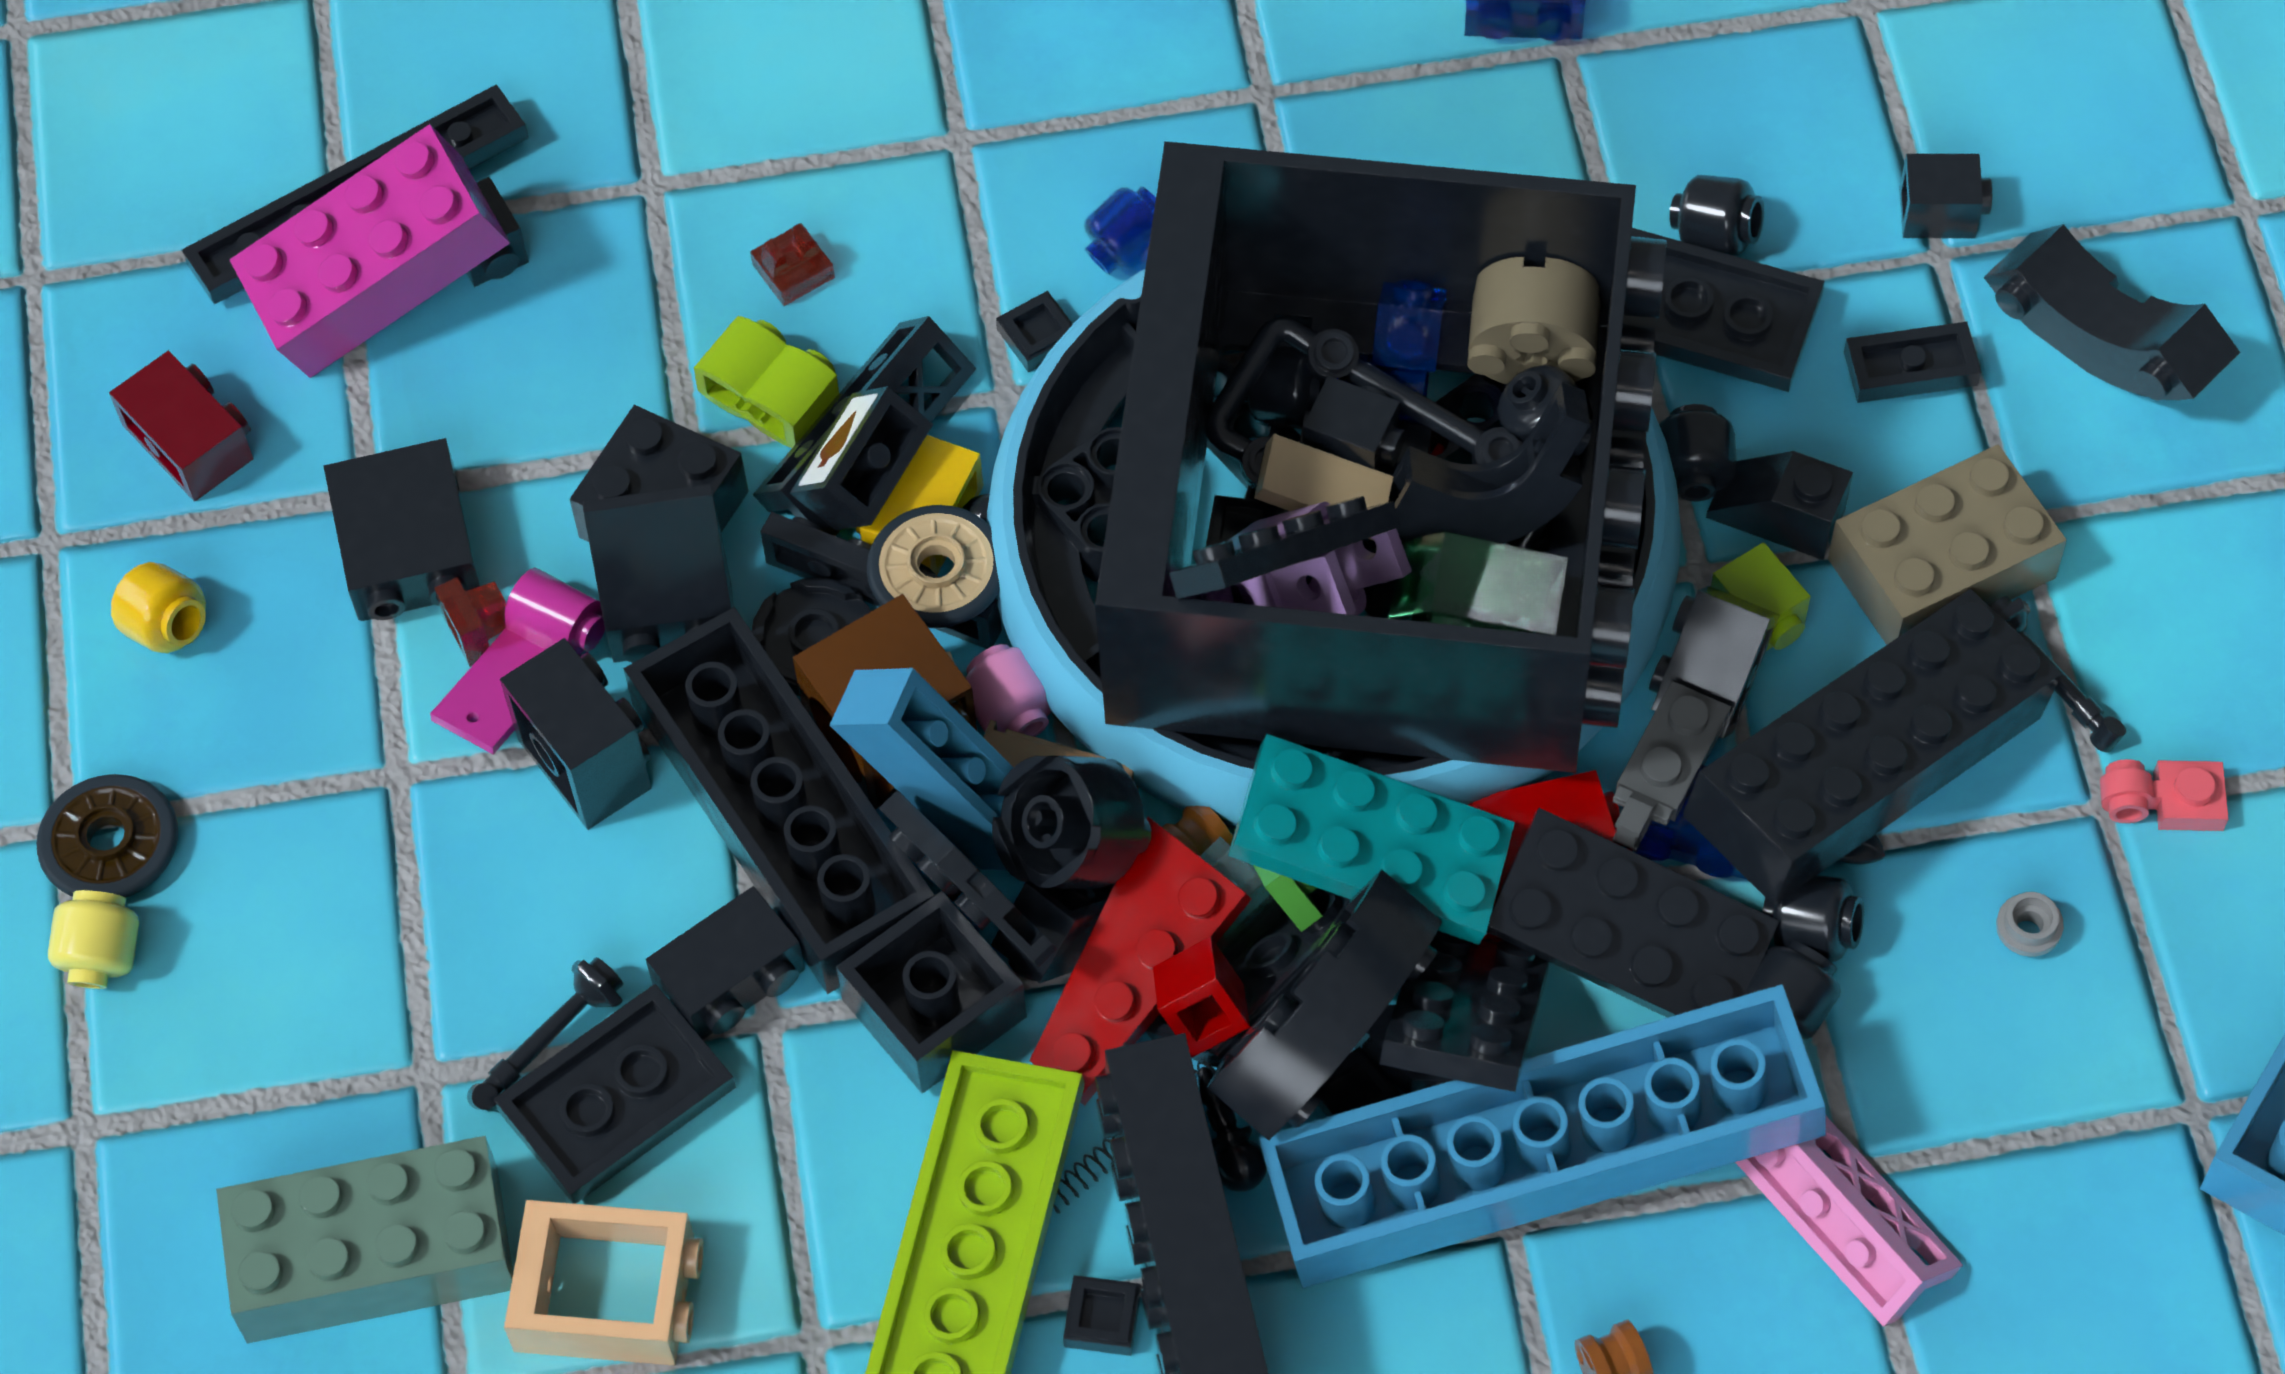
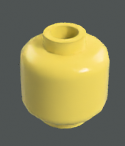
[48,890,139,989]

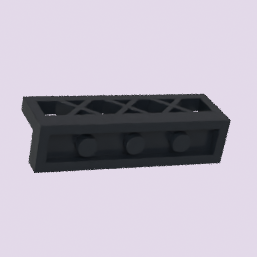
[753,316,977,536]

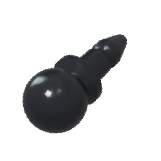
[1198,1067,1267,1192]

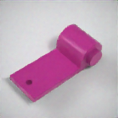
[430,567,605,755]

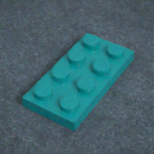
[1228,734,1515,945]

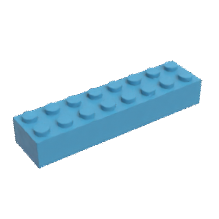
[1258,984,1826,1288]

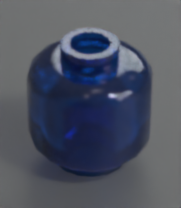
[1084,186,1156,276]

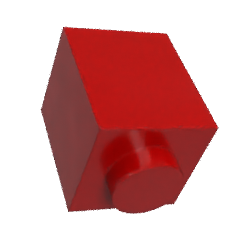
[1153,936,1250,1058]

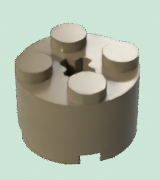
[1467,257,1601,384]

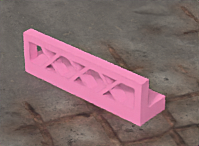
[1735,1116,1963,1327]

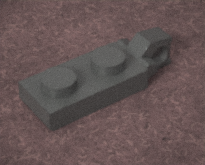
[1612,681,1731,852]

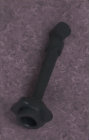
[1990,596,2126,752]
[467,957,624,1110]

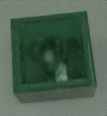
[1389,532,1568,635]

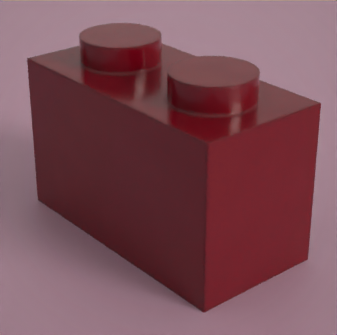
[109,350,254,502]

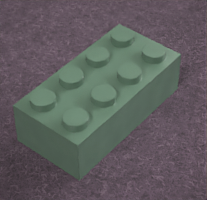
[216,1136,513,1343]

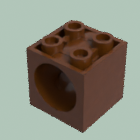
[793,594,977,810]

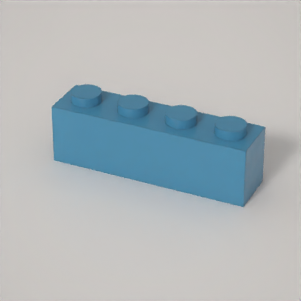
[830,668,1014,870]

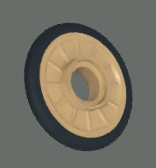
[867,505,1000,628]

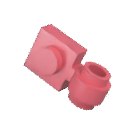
[2100,759,2229,831]

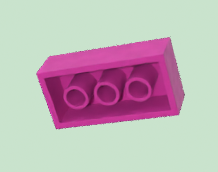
[230,124,510,378]

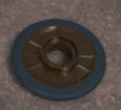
[36,774,178,898]

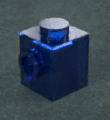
[1372,280,1447,372]

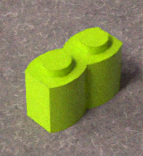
[694,316,839,448]

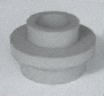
[1996,892,2064,957]

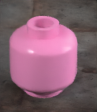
[966,644,1052,737]

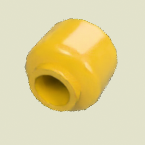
[111,562,206,654]

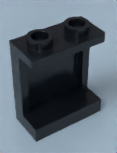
[323,438,481,621]

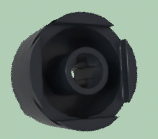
[992,755,1151,889]

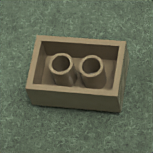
[1828,444,2067,645]

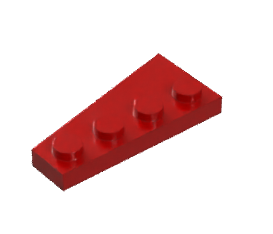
[1029,817,1252,1106]

